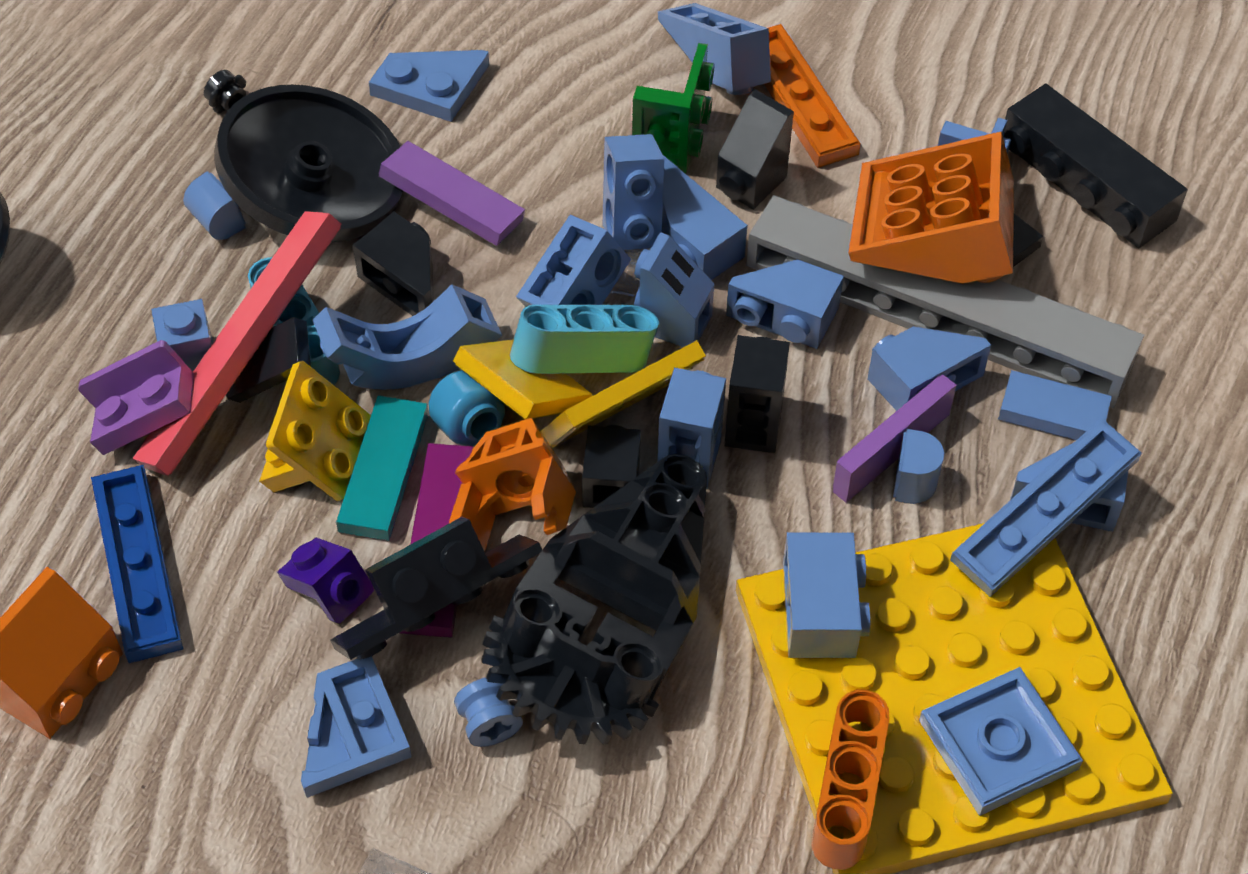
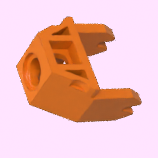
[449,418,576,552]

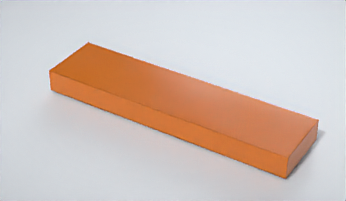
[764,24,861,168]

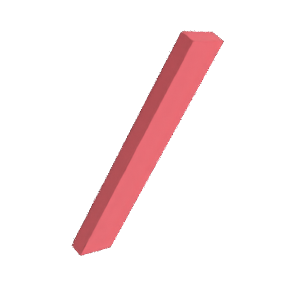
[132,211,342,476]

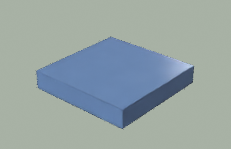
[919,667,1083,816]

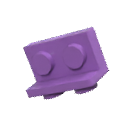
[78,340,194,455]

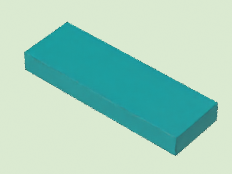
[336,395,429,541]

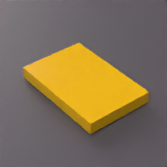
[541,340,706,448]

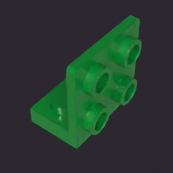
[632,43,715,174]

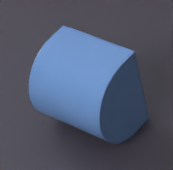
[183,171,246,240]
[893,429,944,504]

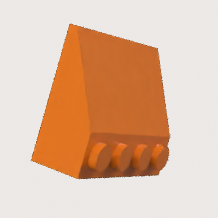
[848,131,1014,284]

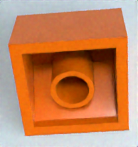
[0,567,123,739]

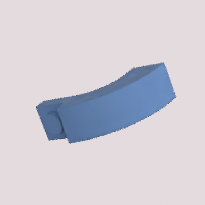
[313,284,502,390]

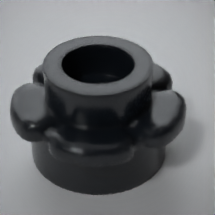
[203,70,246,113]

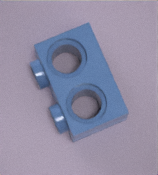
[602,134,665,250]
[516,215,631,307]
[658,367,726,489]

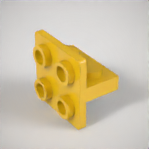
[259,361,371,501]

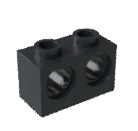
[724,335,790,453]

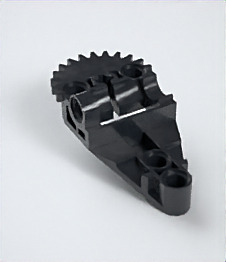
[481,454,707,745]

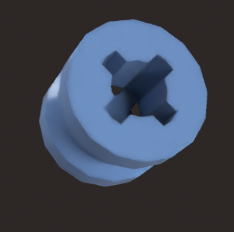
[454,677,523,747]

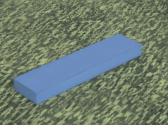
[950,418,1142,597]

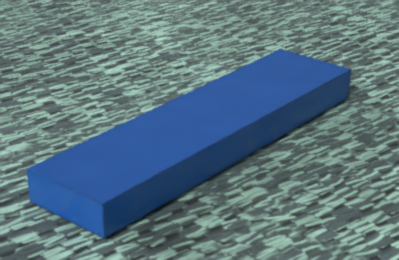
[91,465,184,664]

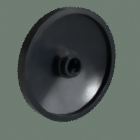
[214,84,403,242]

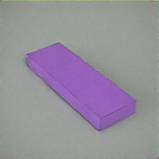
[379,141,525,246]
[833,374,956,503]

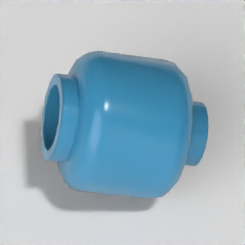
[428,370,505,446]

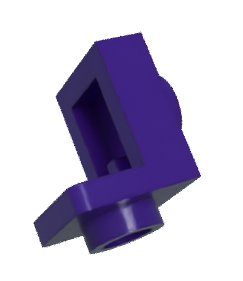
[277,537,374,624]

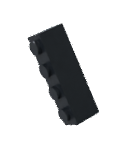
[1004,83,1188,249]

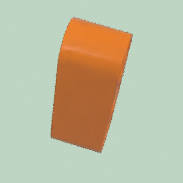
[812,689,890,870]

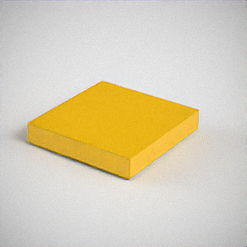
[453,339,592,419]

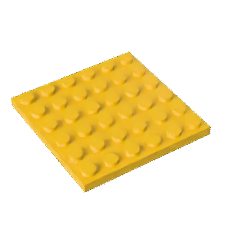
[735,523,1173,874]

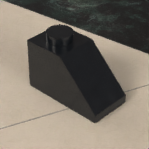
[716,89,794,210]
[352,212,434,316]

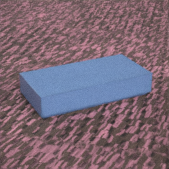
[998,370,1112,440]

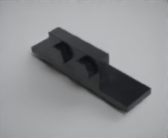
[330,517,542,660]

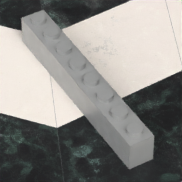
[746,195,1144,409]

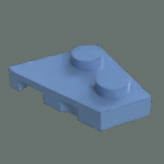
[368,50,490,122]
[301,656,412,798]

